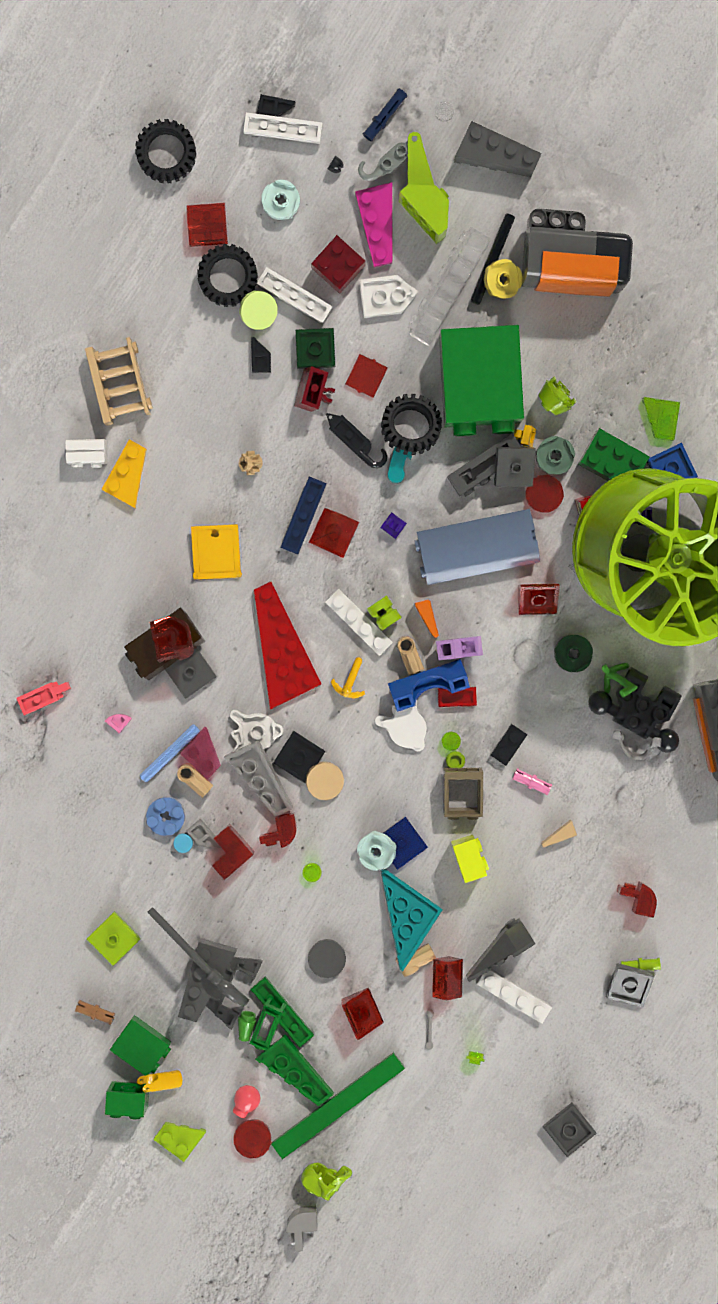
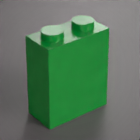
[110,1015,171,1075]

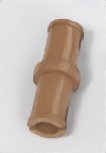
[75,1000,115,1025]

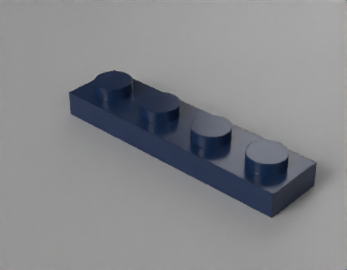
[280,476,327,555]

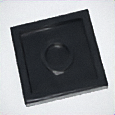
[273,731,326,783]

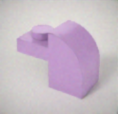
[436,636,483,660]

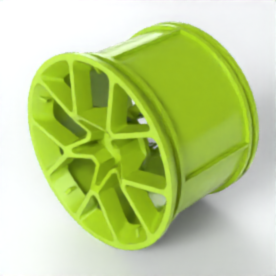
[572,468,718,646]

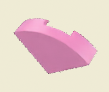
[105,714,132,733]

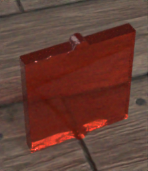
[345,354,388,398]

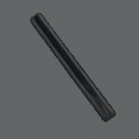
[471,213,515,305]

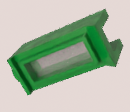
[249,997,287,1051]

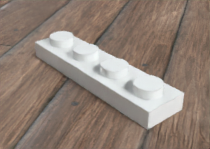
[244,112,323,144]
[257,267,333,324]
[326,589,393,656]
[477,970,552,1023]

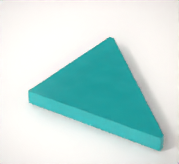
[380,869,443,971]

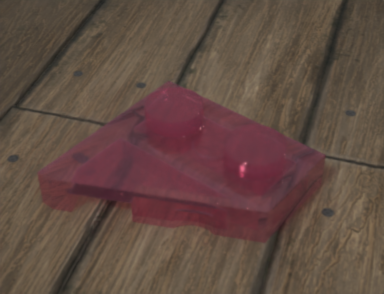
[180,727,221,780]

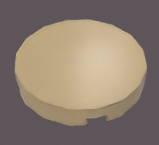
[305,762,344,800]

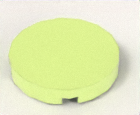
[239,290,278,330]

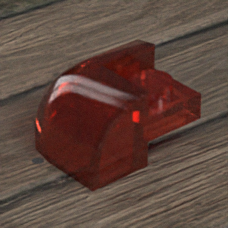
[150,617,194,662]

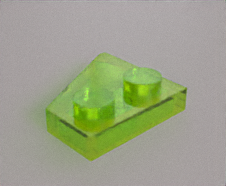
[642,397,680,441]

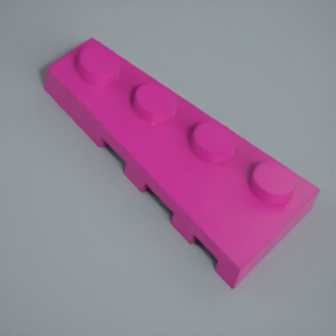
[355,182,393,268]

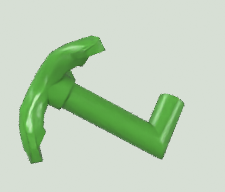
[601,663,638,697]

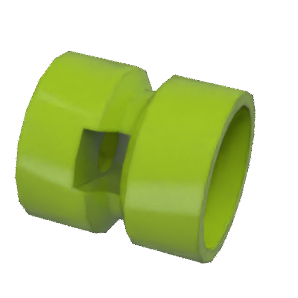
[367,595,402,631]

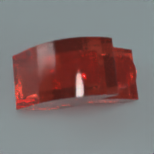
[259,812,297,848]
[617,881,657,918]

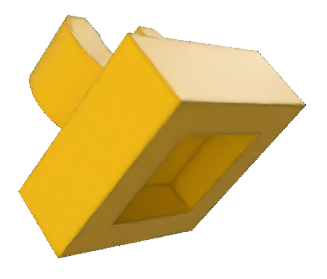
[514,425,536,447]

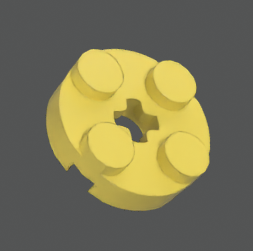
[484,259,523,299]

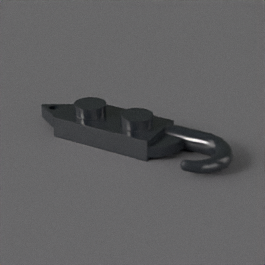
[326,413,387,469]

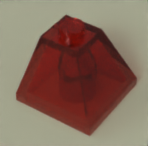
[309,508,359,558]

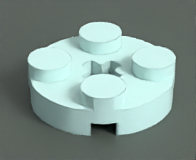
[262,180,300,220]
[357,831,396,871]

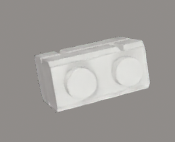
[66,439,107,468]

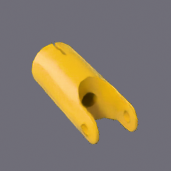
[137,1070,182,1092]

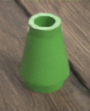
[238,1011,257,1042]

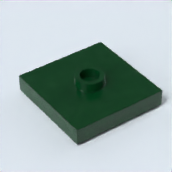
[295,328,336,369]

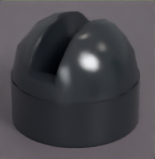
[327,156,344,173]

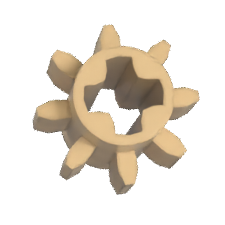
[239,451,263,475]

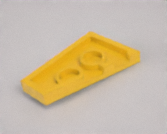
[101,439,147,509]

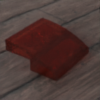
[187,203,228,247]

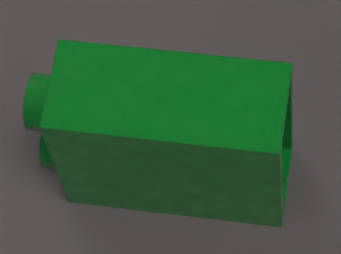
[439,325,524,436]

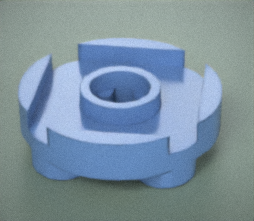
[146,797,185,836]

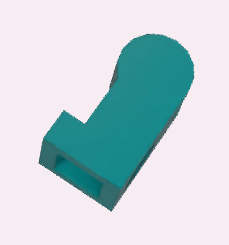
[388,447,412,484]

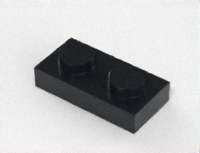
[490,724,528,766]

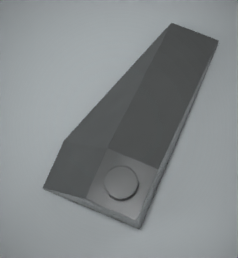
[466,918,536,982]

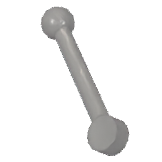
[426,1010,434,1050]

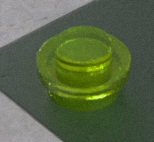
[303,863,322,882]
[466,1051,485,1065]

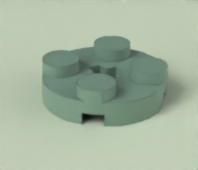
[536,436,575,475]

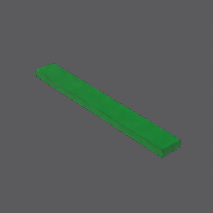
[271,1052,405,1160]

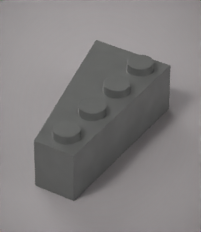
[454,121,542,177]

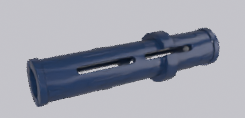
[362,88,408,142]

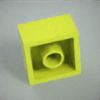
[451,835,489,883]

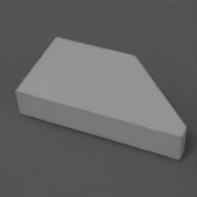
[186,819,223,848]

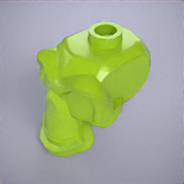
[301,1163,352,1201]

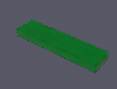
[250,976,314,1048]

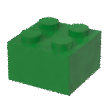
[105,1081,149,1120]

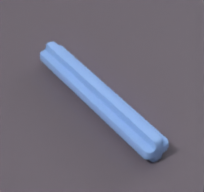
[140,724,200,782]

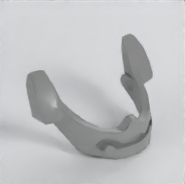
[613,730,661,760]

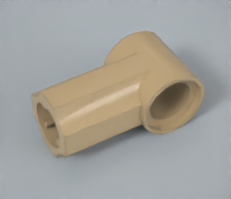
[397,636,424,675]
[177,763,213,798]
[395,943,436,977]

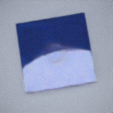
[383,816,428,870]

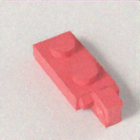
[16,681,71,715]

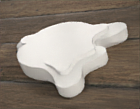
[375,701,427,751]
[230,709,284,752]

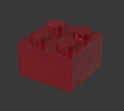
[311,235,366,294]

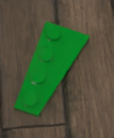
[255,1034,334,1106]

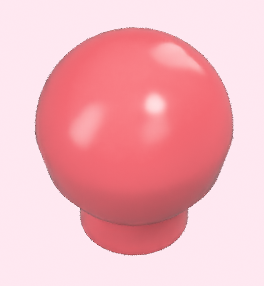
[233,1085,261,1118]

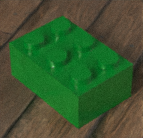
[578,428,650,481]

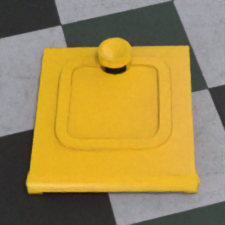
[191,524,242,580]

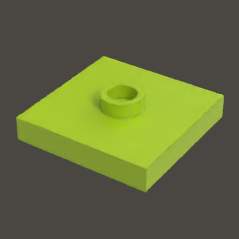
[87,911,141,966]

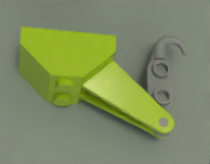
[358,132,449,244]

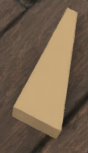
[541,820,577,848]

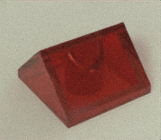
[518,584,560,615]
[341,988,384,1040]

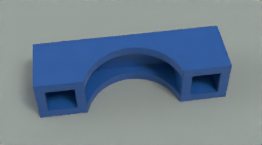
[388,659,470,712]

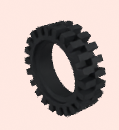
[135,119,197,183]
[197,244,258,307]
[381,394,442,455]

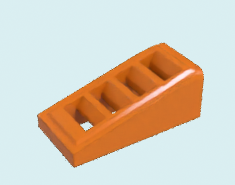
[414,599,439,638]

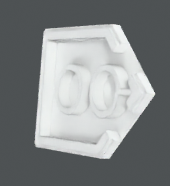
[359,275,418,318]

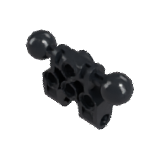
[588,667,682,753]

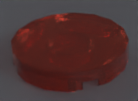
[525,475,564,513]
[234,1119,272,1158]

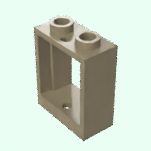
[443,767,483,820]

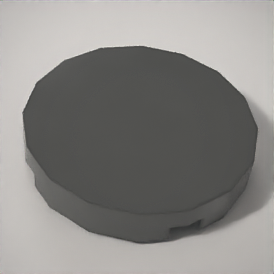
[621,534,651,572]
[308,939,346,978]

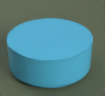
[173,833,193,853]

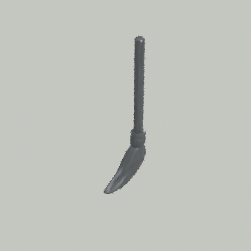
[148,907,250,1007]

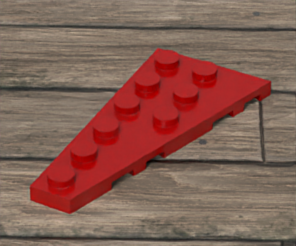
[254,581,322,710]

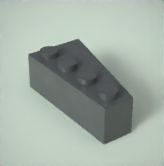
[178,938,238,1022]

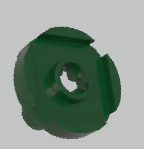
[554,635,593,672]

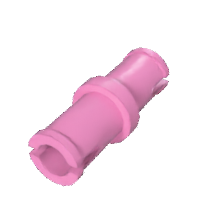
[512,768,552,795]

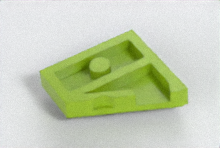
[153,1122,206,1162]

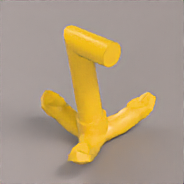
[331,657,365,699]

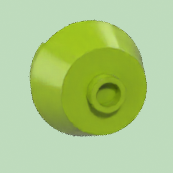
[538,376,576,415]

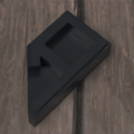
[257,94,296,117]
[251,337,271,373]

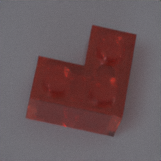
[212,823,255,880]

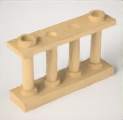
[85,337,153,426]

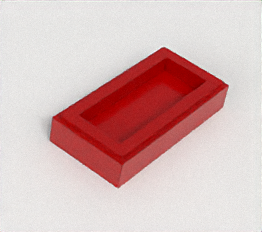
[438,687,477,707]

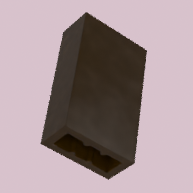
[124,607,205,680]

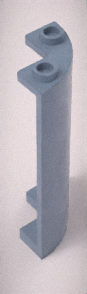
[414,509,540,585]

